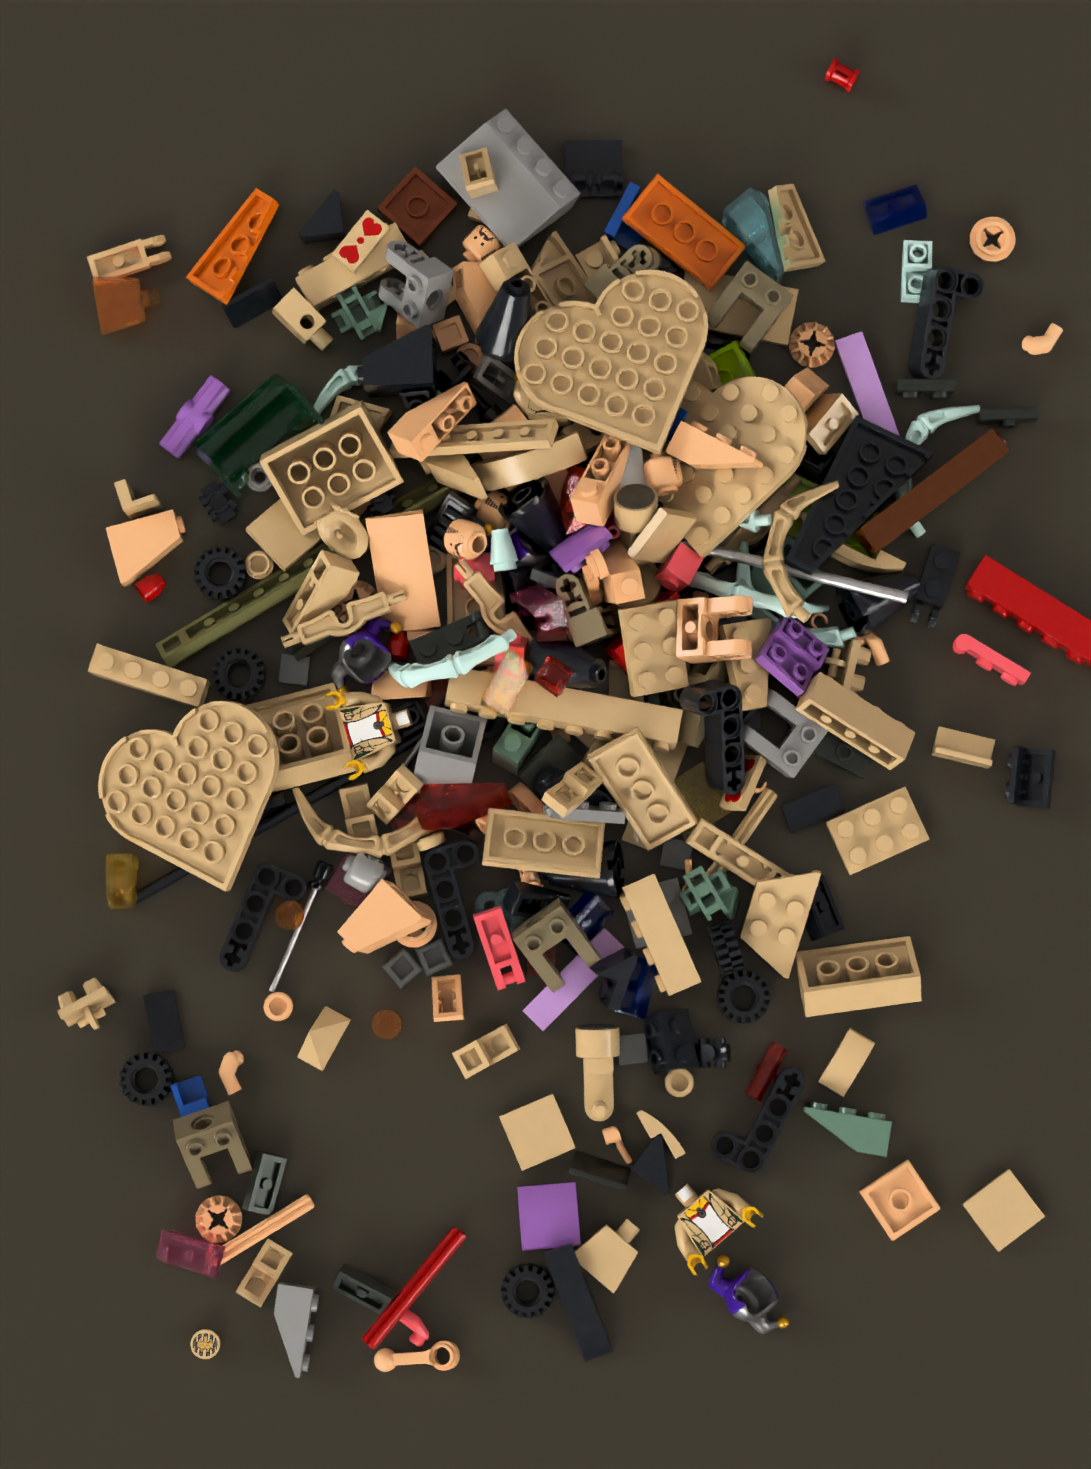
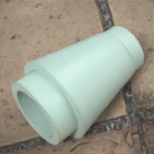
[490,528,519,572]

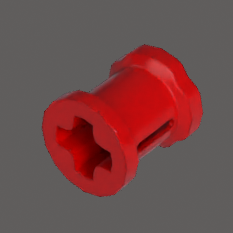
[824,57,861,93]

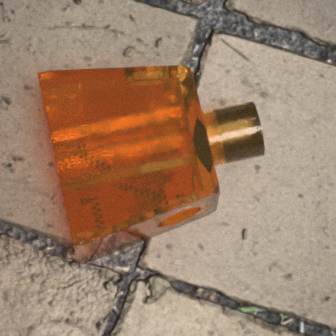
[92,277,161,335]

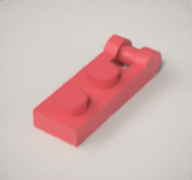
[952,634,1031,686]
[473,906,526,991]

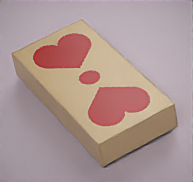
[331,210,390,274]
[719,755,767,811]

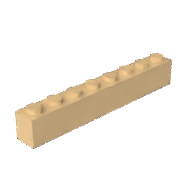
[445,669,683,752]

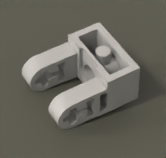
[378,241,454,328]
[743,689,828,778]

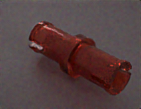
[744,1042,788,1102]

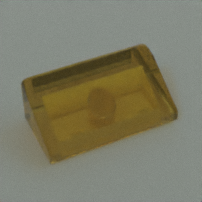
[480,650,534,718]

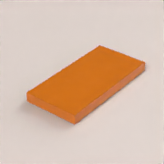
[621,173,747,292]

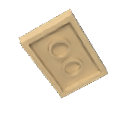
[618,599,689,697]
[826,787,929,876]

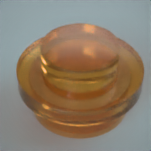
[275,901,304,930]
[372,1010,401,1039]

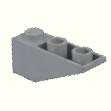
[274,1282,319,1378]

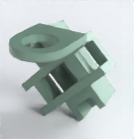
[331,285,388,340]
[679,865,740,922]

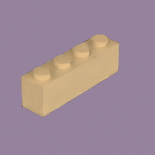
[295,222,407,311]
[88,644,211,708]
[795,672,915,770]
[619,874,701,996]

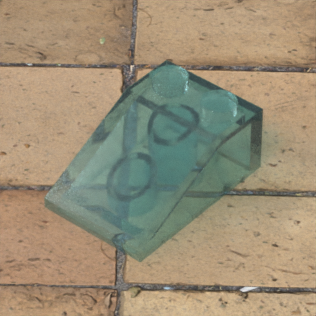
[722,187,784,284]

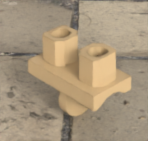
[823,639,872,692]
[57,978,116,1030]

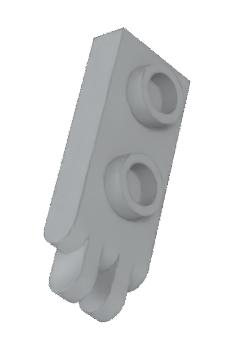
[543,801,626,824]

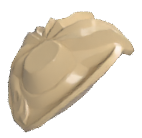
[314,504,369,559]

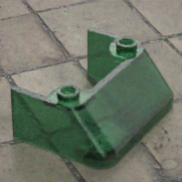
[192,374,325,498]

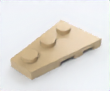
[719,617,772,711]

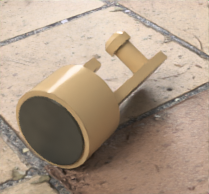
[614,484,658,566]
[575,1024,620,1121]

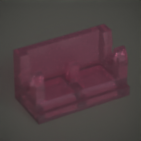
[510,584,568,631]
[157,1230,225,1278]

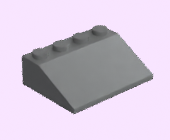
[435,109,581,247]

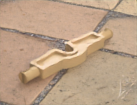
[703,473,803,575]
[454,559,534,644]
[281,589,407,649]

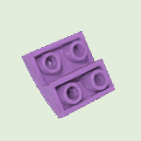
[548,524,613,574]
[755,616,829,697]
[517,1182,581,1251]

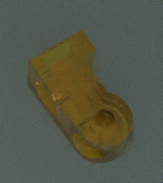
[106,853,139,909]

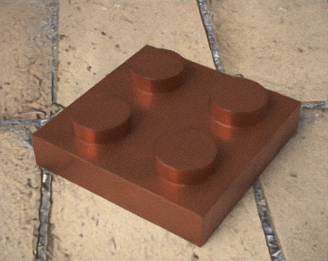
[377,166,458,248]

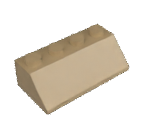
[795,936,922,1017]

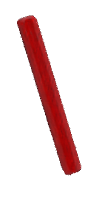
[362,1227,466,1350]

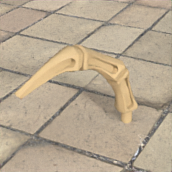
[762,480,839,623]
[292,787,440,858]

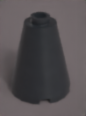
[474,278,531,362]
[498,477,571,552]
[836,571,920,637]
[524,631,607,689]
[543,840,624,898]

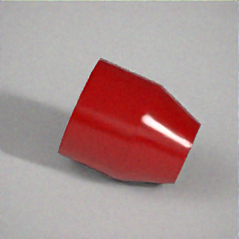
[134,573,166,603]
[386,632,410,662]

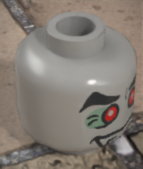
[341,852,387,893]

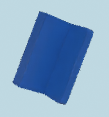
[604,182,643,251]

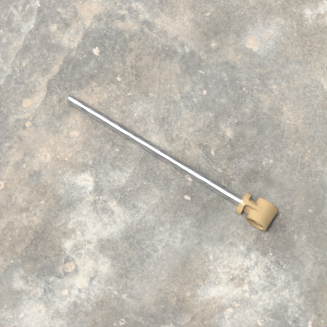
[636,533,909,604]

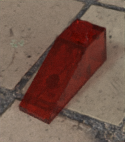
[415,783,512,831]

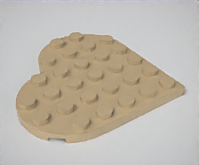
[514,270,708,455]
[642,377,808,558]
[98,701,279,892]

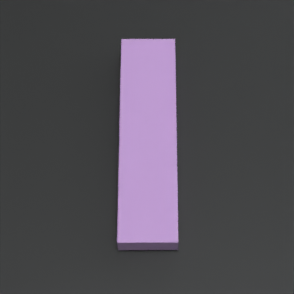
[835,331,900,436]
[523,928,625,1031]

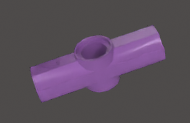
[159,375,231,460]

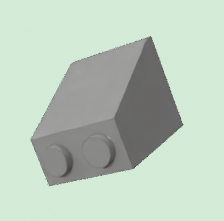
[414,705,487,805]

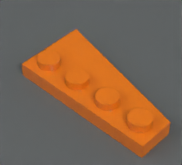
[186,188,279,305]

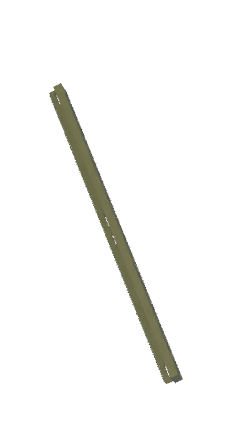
[155,427,564,667]

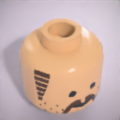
[462,224,504,262]
[643,451,683,497]
[474,490,512,530]
[444,519,487,560]

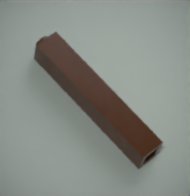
[853,429,1009,557]

